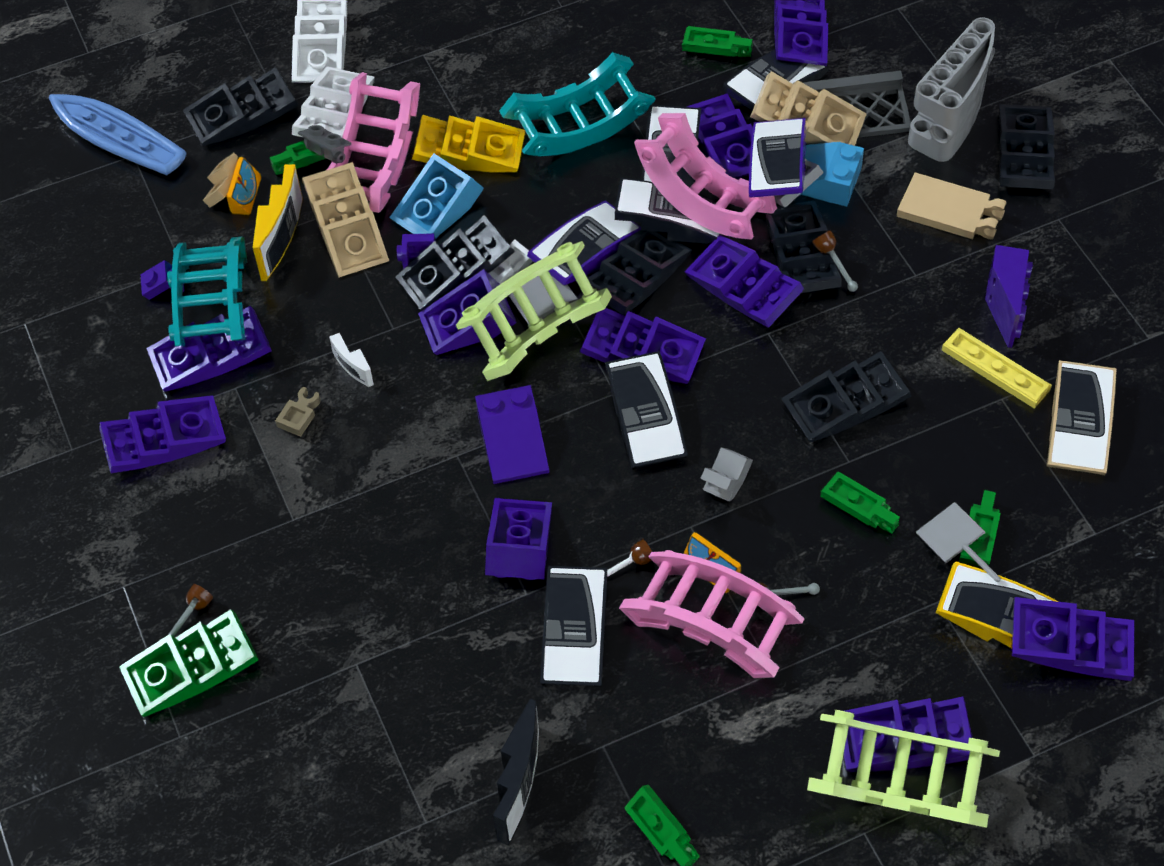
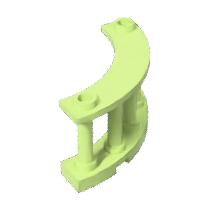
[456,241,612,381]
[807,710,1000,828]

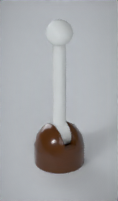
[607,539,652,577]

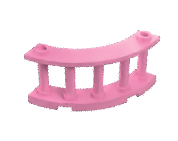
[327,72,420,213]
[634,113,777,239]
[619,550,804,678]

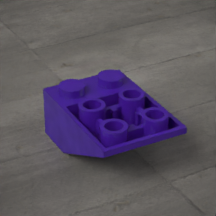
[985,245,1033,348]

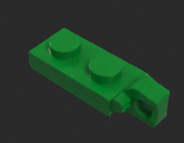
[682,26,753,57]
[270,141,327,175]
[821,472,900,534]
[959,490,1001,567]
[625,785,700,866]

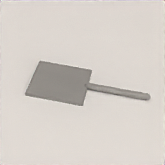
[916,502,1001,582]

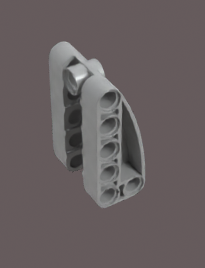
[908,17,995,162]

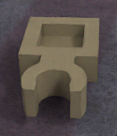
[275,387,321,437]

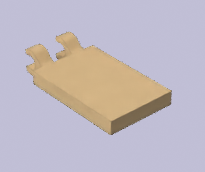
[897,173,1006,239]

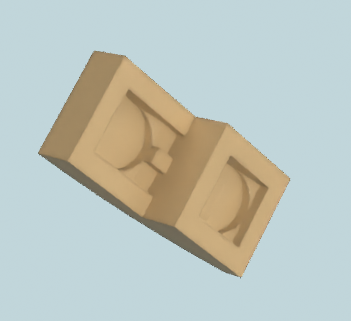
[203,153,238,207]

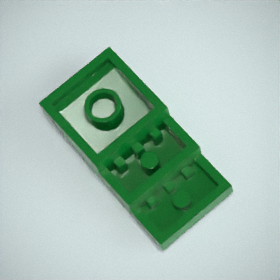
[119,609,259,717]

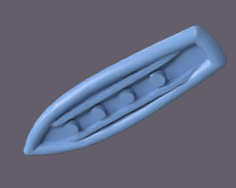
[49,94,187,175]

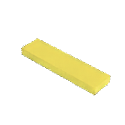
[942,328,1052,409]

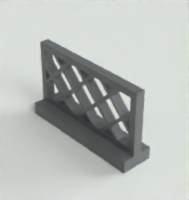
[803,71,911,138]

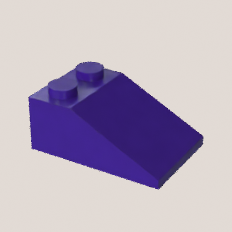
[418,269,517,355]
[475,385,549,484]
[485,498,552,580]

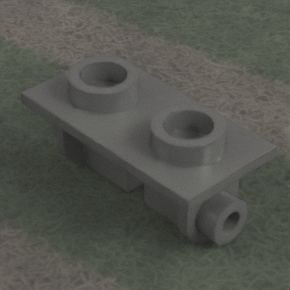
[298,125,351,164]

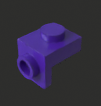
[397,233,435,269]
[141,260,184,300]

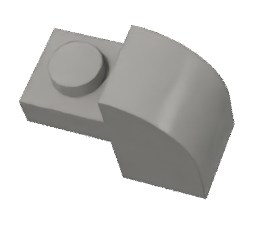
[701,447,753,501]

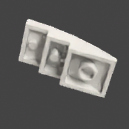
[292,0,347,83]
[292,67,374,137]

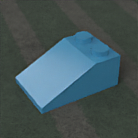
[800,142,864,207]
[390,153,484,238]

